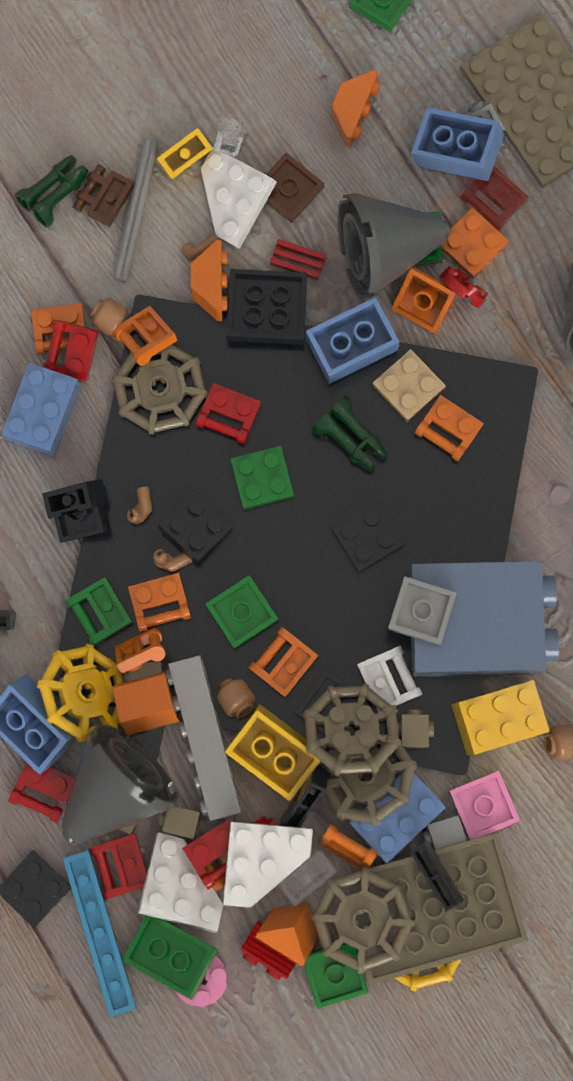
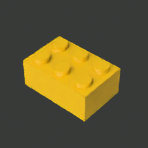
[451,680,550,756]
[225,704,320,801]

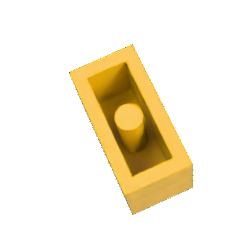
[156,128,213,180]

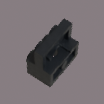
[42,479,109,543]

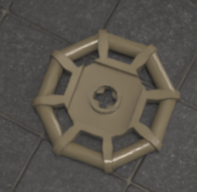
[111,344,208,435]
[302,683,402,776]
[324,730,417,826]
[311,867,415,973]

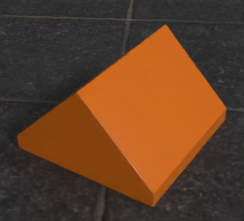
[391,267,457,334]
[113,672,179,736]
[255,903,318,967]

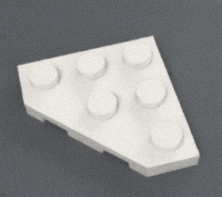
[201,147,277,249]
[223,821,313,907]
[138,832,223,933]

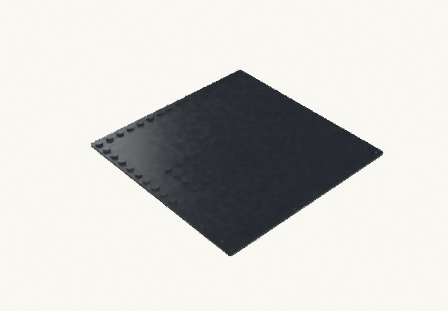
[52,295,538,775]

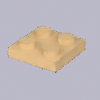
[372,349,446,422]

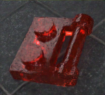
[460,166,529,231]

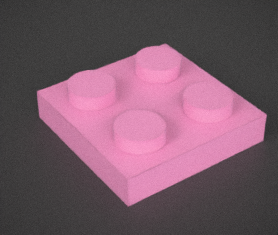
[449,771,520,840]

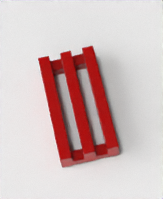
[270,239,326,280]

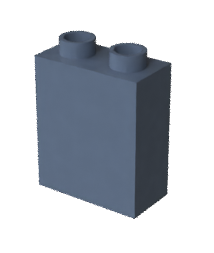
[409,561,559,677]

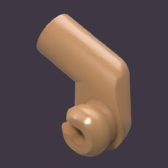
[182,234,219,260]
[127,487,152,524]
[153,549,193,572]

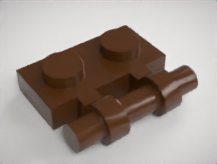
[72,164,134,227]

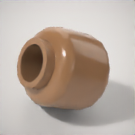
[90,298,128,336]
[216,678,256,719]
[544,725,573,761]

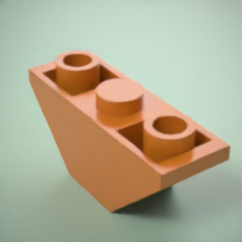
[332,70,381,148]
[191,240,227,321]

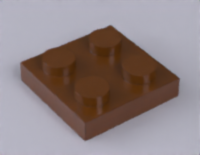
[266,152,325,224]

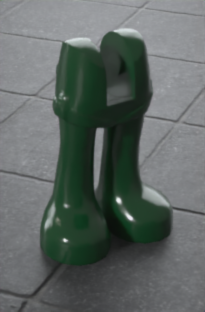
[14,155,89,228]
[311,396,388,472]

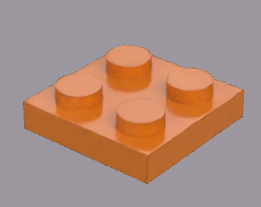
[442,207,509,279]

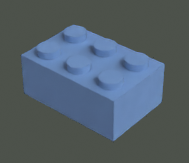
[411,107,504,181]
[306,297,399,384]
[1,363,81,458]
[0,674,78,775]
[349,773,446,863]

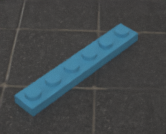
[62,850,137,1017]

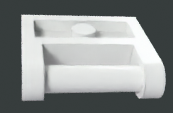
[357,646,423,713]

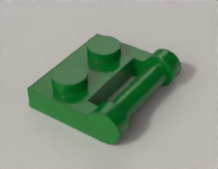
[65,577,132,646]

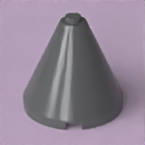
[338,193,449,298]
[61,724,178,843]

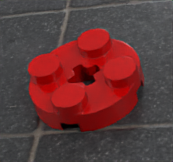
[439,266,488,308]

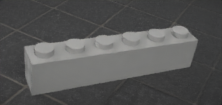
[166,655,243,821]

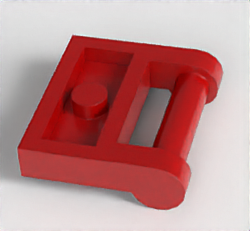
[43,320,99,381]
[195,383,261,444]
[8,762,75,823]
[182,819,231,890]
[89,833,147,900]

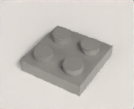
[388,576,457,646]

